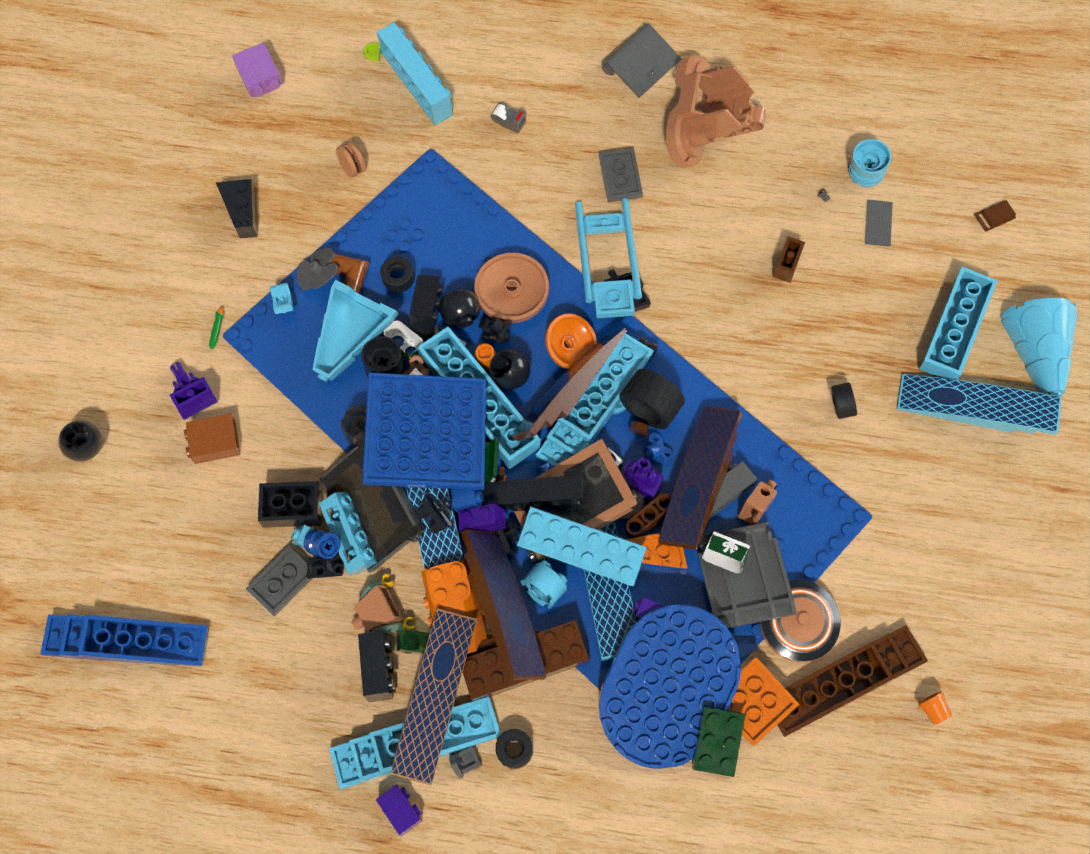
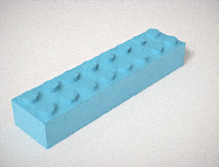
[417,327,541,469]

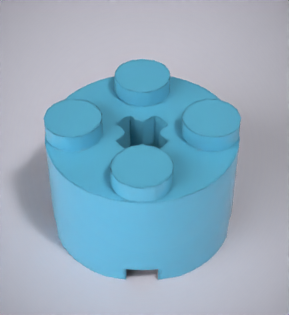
[520,560,567,609]

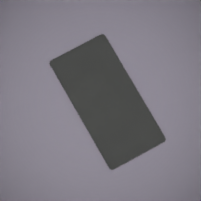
[865,200,893,247]

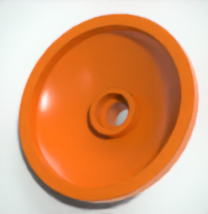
[545,314,597,369]

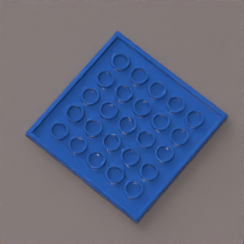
[362,373,486,490]

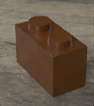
[773,236,805,283]

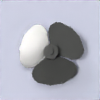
[296,248,338,291]

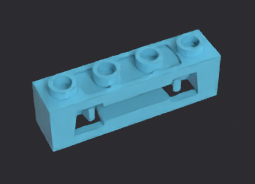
[319,492,377,575]

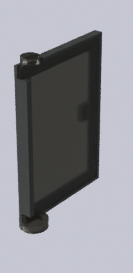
[319,431,425,573]

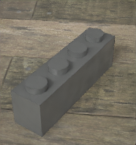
[709,462,758,519]

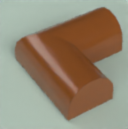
[329,254,370,294]

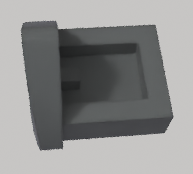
[449,746,481,779]

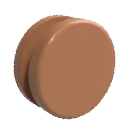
[336,142,365,177]

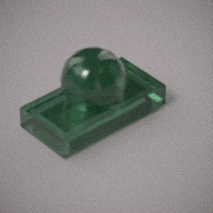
[396,629,430,654]

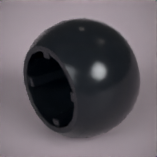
[439,289,480,328]
[489,348,531,390]
[58,420,102,462]

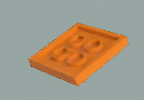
[728,657,800,747]

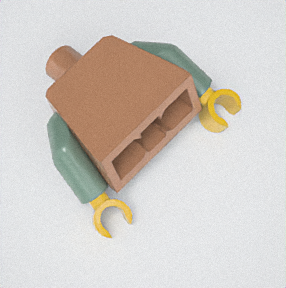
[352,574,415,634]

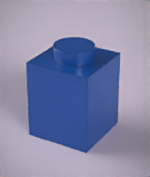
[451,489,483,513]

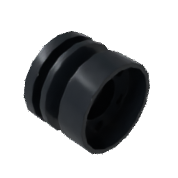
[361,336,405,378]

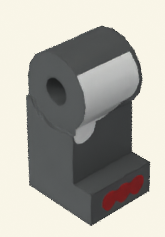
[491,103,526,134]

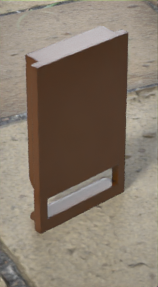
[974,200,1016,232]

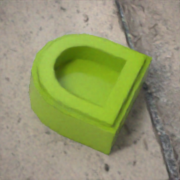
[363,43,381,62]

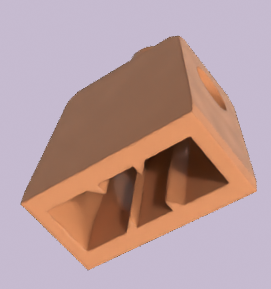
[738,480,778,525]

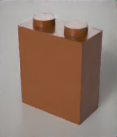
[184,413,240,464]

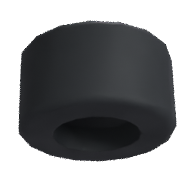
[380,256,415,293]
[831,382,857,419]
[495,729,533,769]

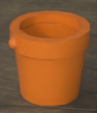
[474,344,496,373]
[918,691,952,725]

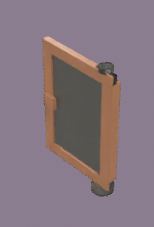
[514,439,640,564]

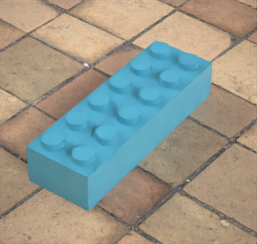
[377,22,453,125]
[919,267,998,380]
[517,507,647,586]

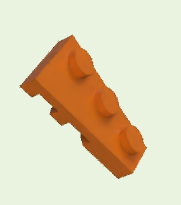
[627,533,688,569]

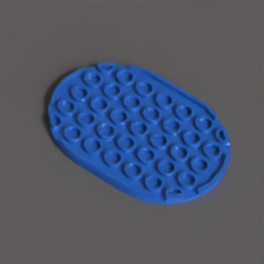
[599,604,741,769]

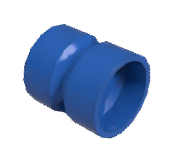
[304,529,340,559]

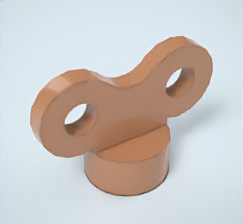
[402,355,430,376]

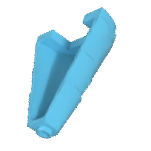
[313,280,399,382]
[1000,298,1078,397]

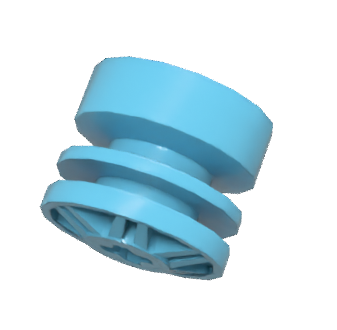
[848,139,891,187]

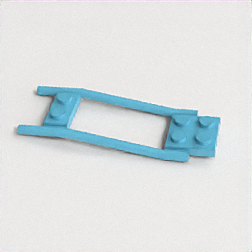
[575,198,642,318]

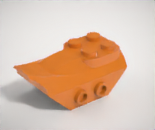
[421,560,487,653]

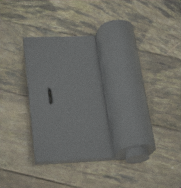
[602,23,682,98]

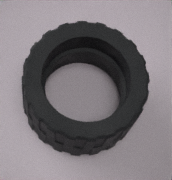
[619,368,685,430]

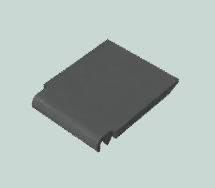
[698,521,797,629]

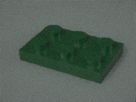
[692,706,745,777]

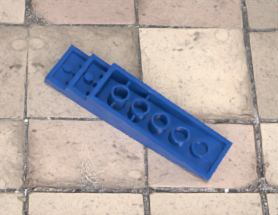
[40,614,208,666]

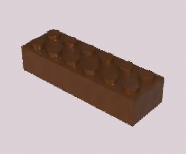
[463,620,590,701]

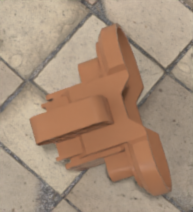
[666,54,766,168]

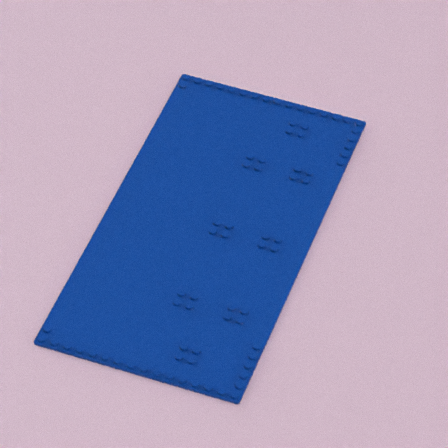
[223,149,872,691]

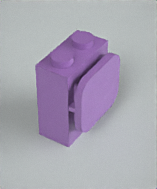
[232,43,283,97]

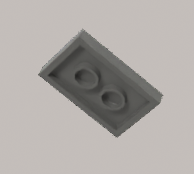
[599,148,643,203]
[246,546,313,617]

